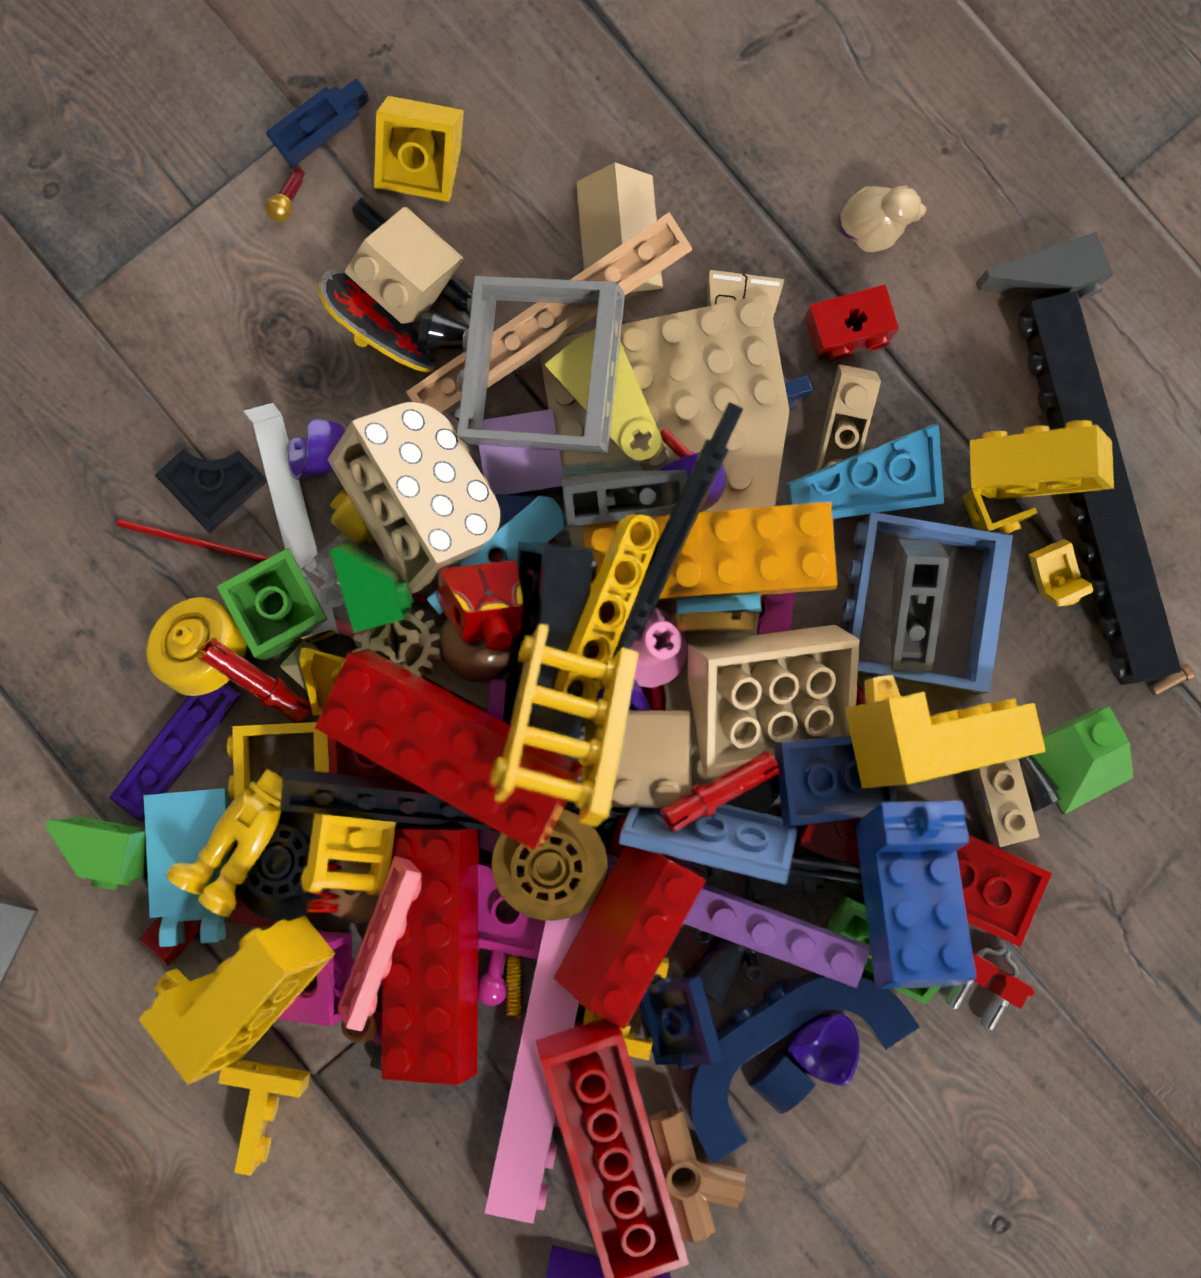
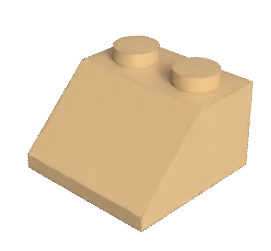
[344,207,464,324]
[610,710,692,808]

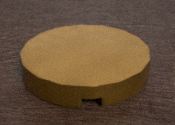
[672,611,754,633]

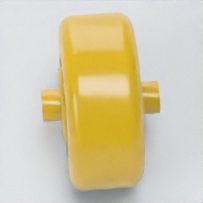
[146,597,247,696]

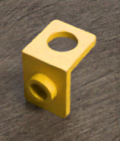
[962,489,1038,535]

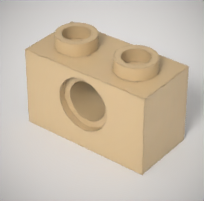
[967,758,1040,847]

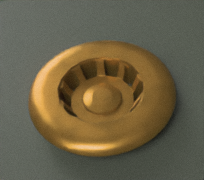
[492,810,607,921]

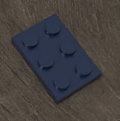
[774,736,898,826]

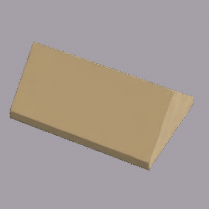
[576,162,663,292]

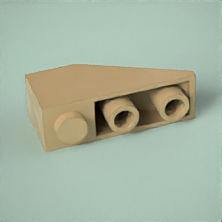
[815,364,881,471]

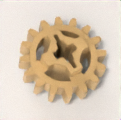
[352,607,442,678]

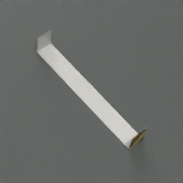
[243,403,339,644]

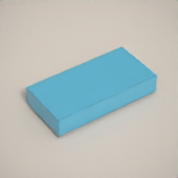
[677,592,762,615]

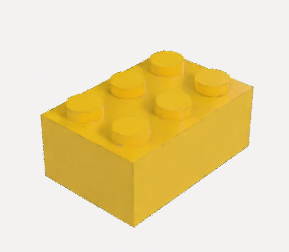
[970,420,1114,501]

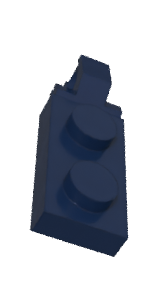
[266,78,370,168]

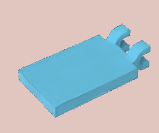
[144,788,235,947]

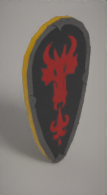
[318,269,436,373]

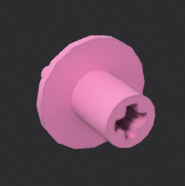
[630,608,688,688]

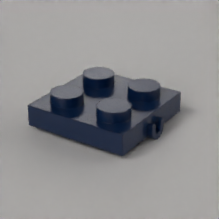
[639,976,723,1070]

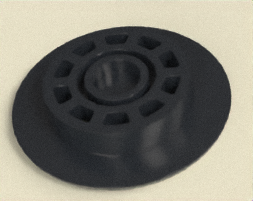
[234,811,336,921]

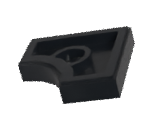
[155,449,267,533]

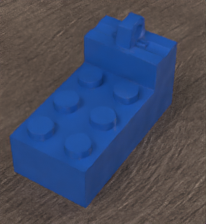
[855,801,976,989]

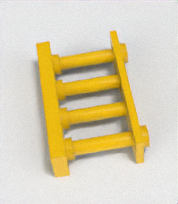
[491,624,639,826]

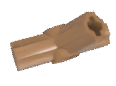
[649,1107,746,1243]

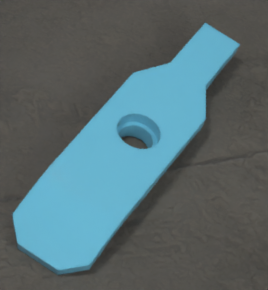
[427,496,565,615]

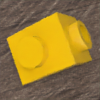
[1028,539,1093,607]

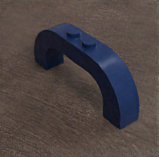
[689,972,920,1164]

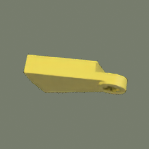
[544,328,663,463]

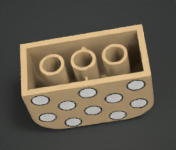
[327,402,500,594]

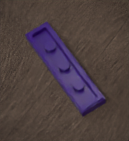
[109,683,242,822]

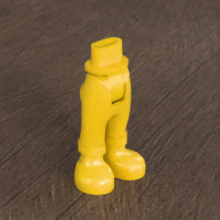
[166,769,283,917]

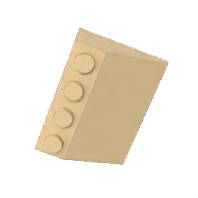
[688,625,859,777]

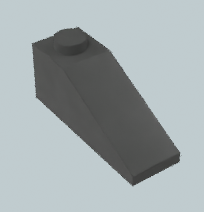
[976,231,1113,300]
[561,470,688,527]
[890,539,949,671]

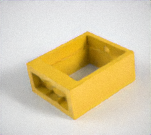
[227,722,329,800]

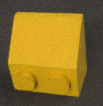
[374,96,464,202]

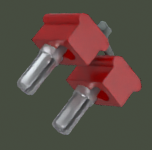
[945,946,1035,1030]

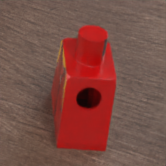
[437,560,523,651]

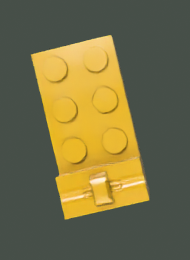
[845,675,1046,788]
[138,916,336,1085]

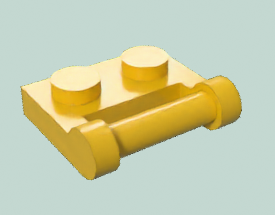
[301,814,396,896]

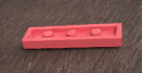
[336,856,422,1031]

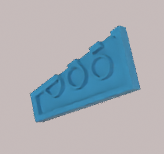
[786,424,944,519]

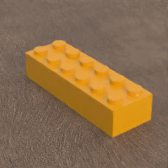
[583,502,837,606]

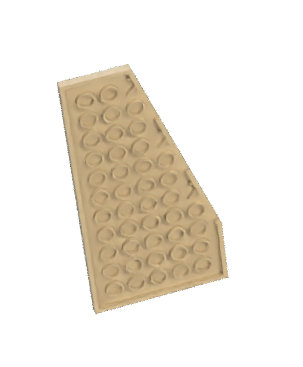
[539,294,789,788]

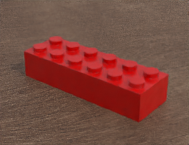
[315,649,584,851]
[381,826,479,1085]
[535,1018,689,1278]

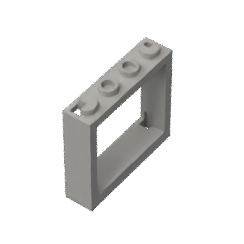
[454,276,625,454]

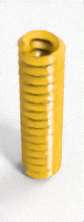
[506,955,522,1019]

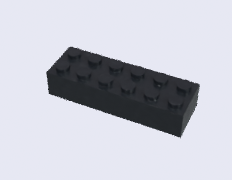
[507,542,597,784]

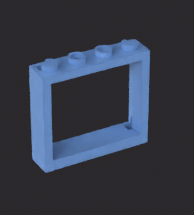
[842,512,1013,695]

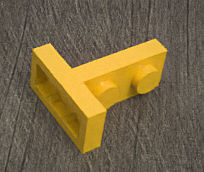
[218,1059,311,1176]

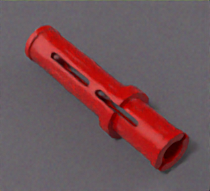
[198,637,311,723]
[660,751,780,833]

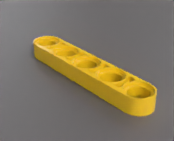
[554,514,659,702]

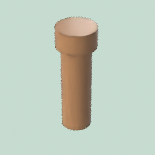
[1149,664,1196,696]

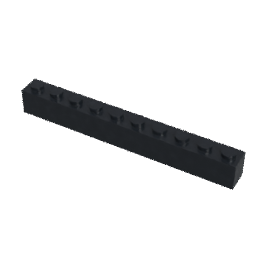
[1018,291,1182,685]

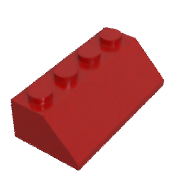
[554,845,706,1030]

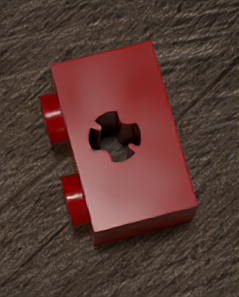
[805,284,899,362]

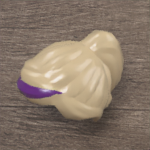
[839,185,927,253]

